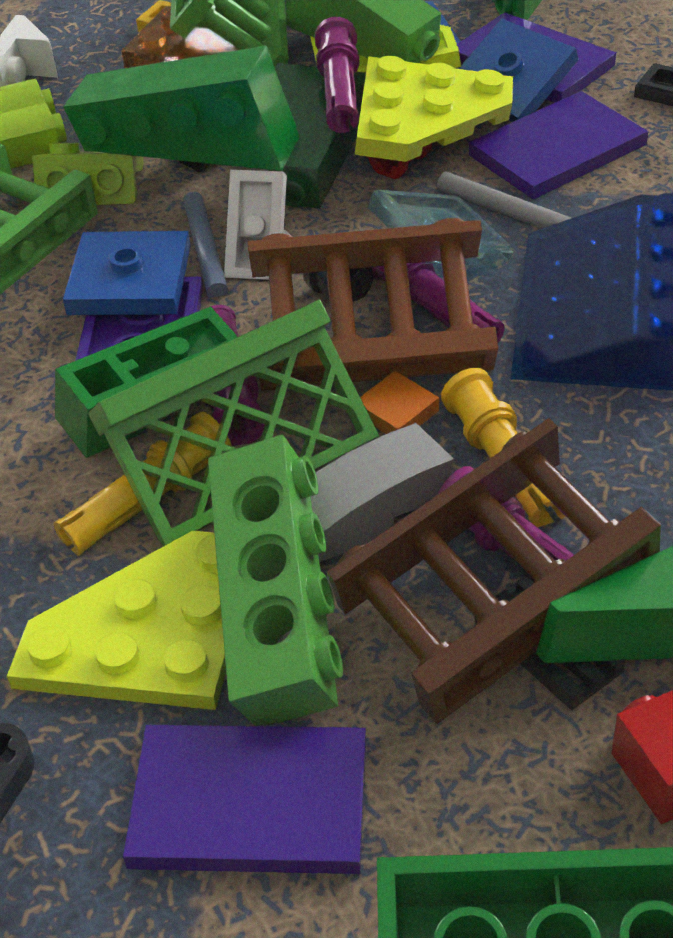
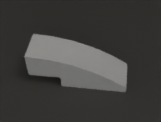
[279,423,454,574]

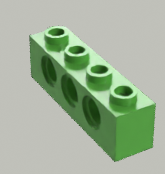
[208,434,343,726]

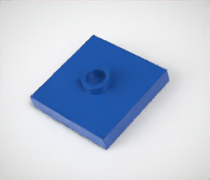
[459,18,579,122]
[63,231,191,315]

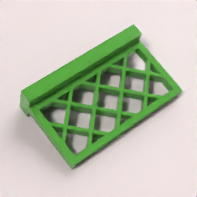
[88,299,379,546]

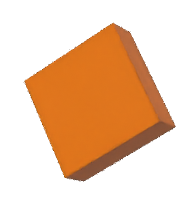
[360,371,439,434]

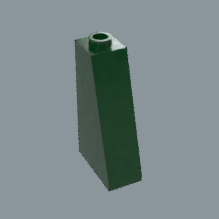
[269,63,366,209]

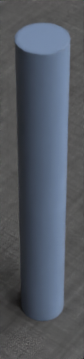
[183,192,228,298]

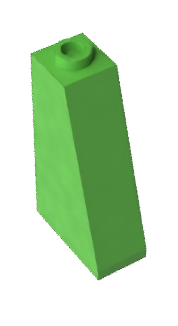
[286,0,442,63]

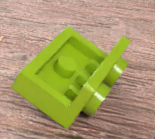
[32,143,144,205]

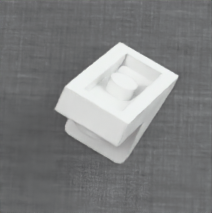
[0,15,58,86]
[224,170,290,280]

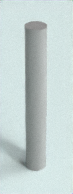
[437,171,581,239]

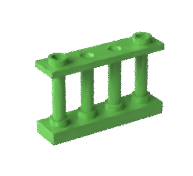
[170,0,289,67]
[0,144,98,294]

